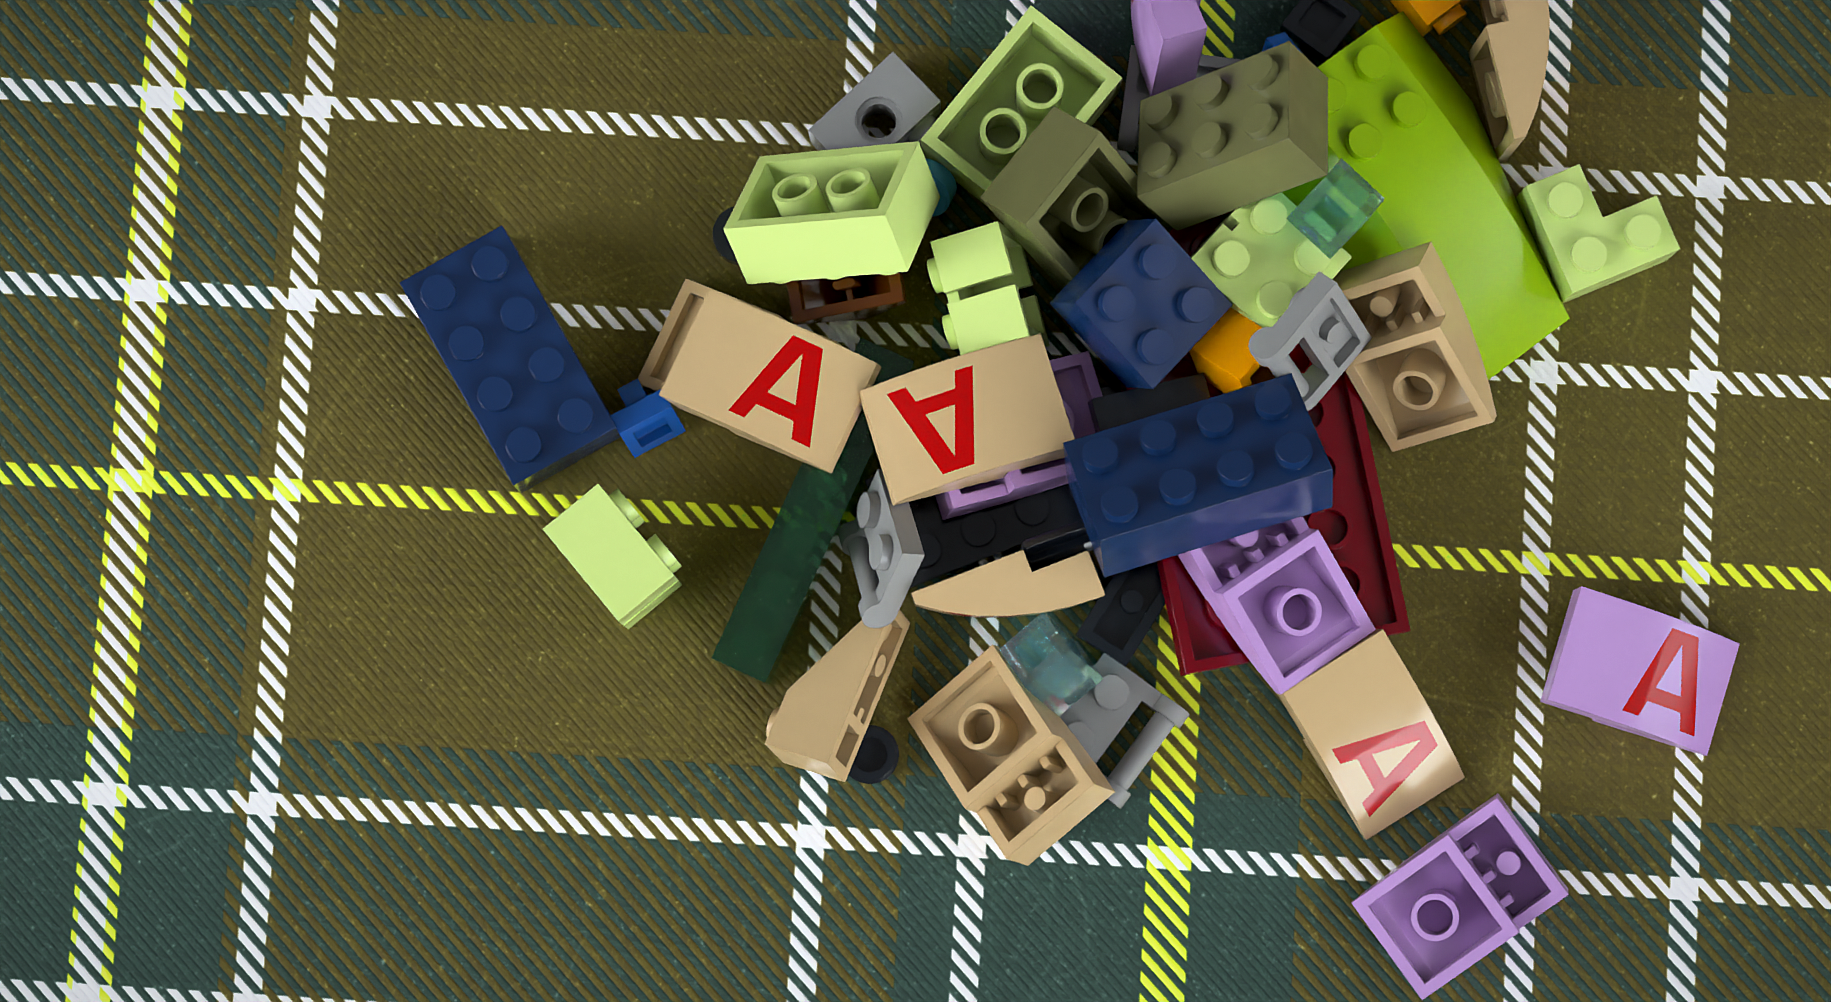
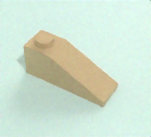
[765,609,910,782]

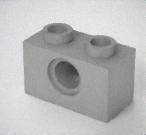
[808,52,941,151]

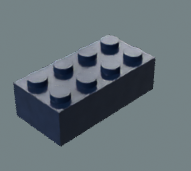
[400,225,621,493]
[1063,373,1333,577]

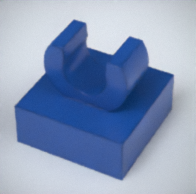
[610,379,686,458]

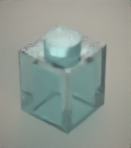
[1286,158,1385,259]
[999,612,1104,716]

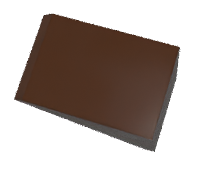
[787,272,907,325]

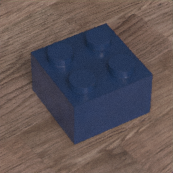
[1050,219,1232,389]

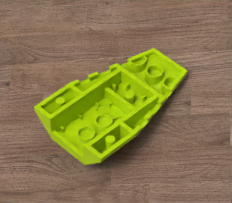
[1282,11,1570,380]

